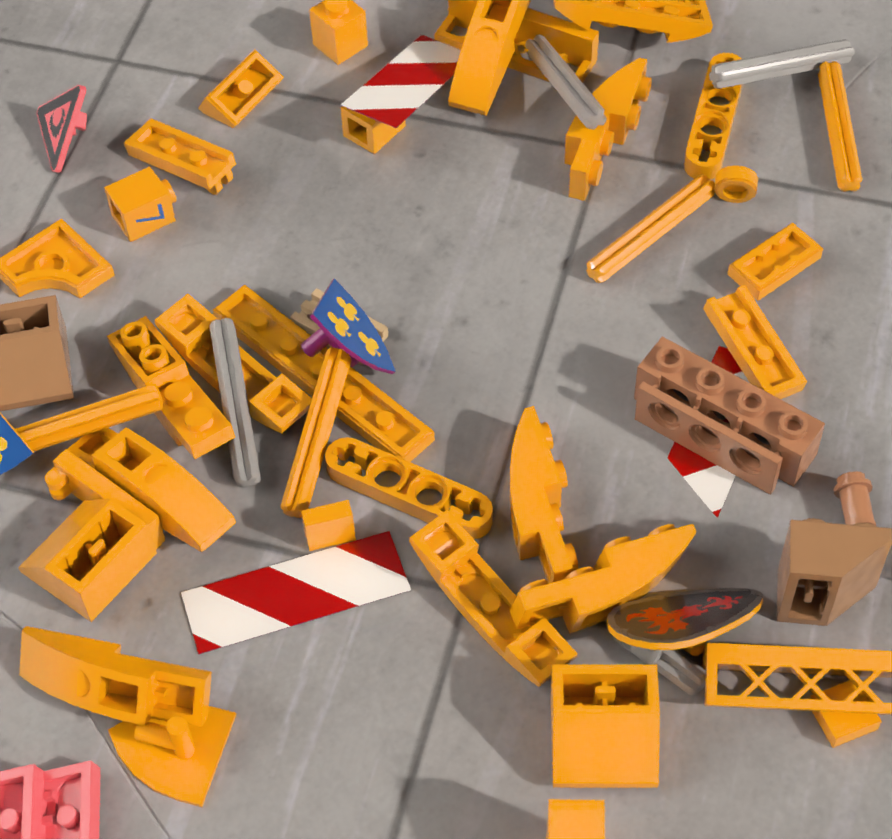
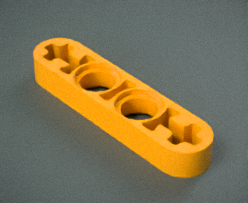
[684,53,743,180]
[325,437,493,539]

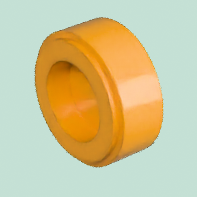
[714,165,758,203]

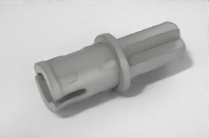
[613,637,705,695]

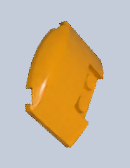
[553,0,713,43]

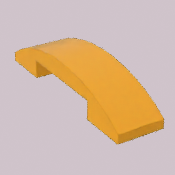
[155,294,312,434]
[409,510,578,687]

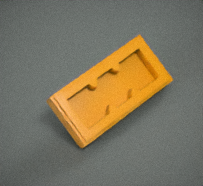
[727,222,823,301]

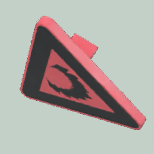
[37,85,87,173]

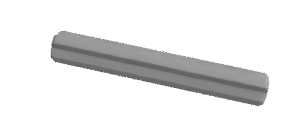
[525,35,607,130]
[709,39,855,89]
[209,318,261,487]

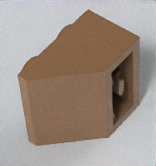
[0,295,74,411]
[777,518,892,626]

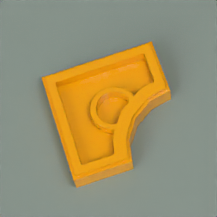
[0,218,115,299]

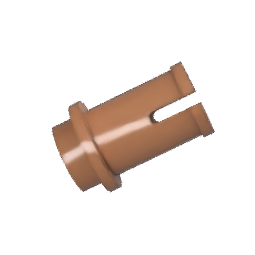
[833,471,877,526]

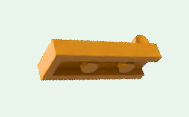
[124,118,236,195]
[703,285,808,399]
[45,449,166,549]

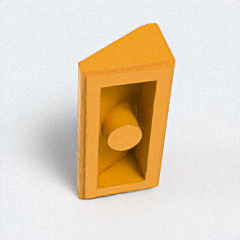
[198,49,284,129]

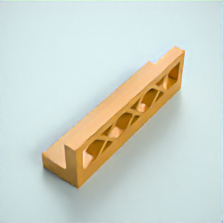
[434,0,599,83]
[702,643,892,715]

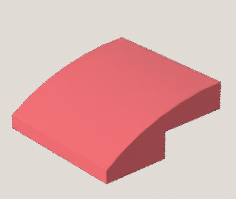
[0,760,100,839]

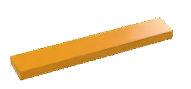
[213,284,435,462]

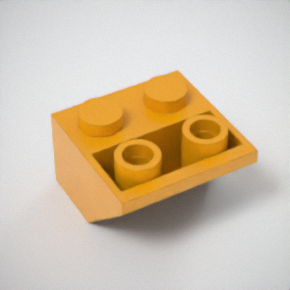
[18,499,157,622]
[551,664,660,788]

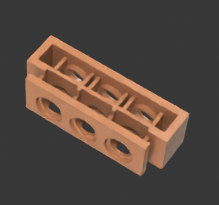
[634,336,825,495]

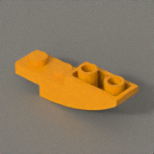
[448,0,531,116]
[564,58,652,201]
[107,316,235,459]
[510,406,579,583]
[67,427,236,552]
[510,524,697,634]
[19,626,212,727]

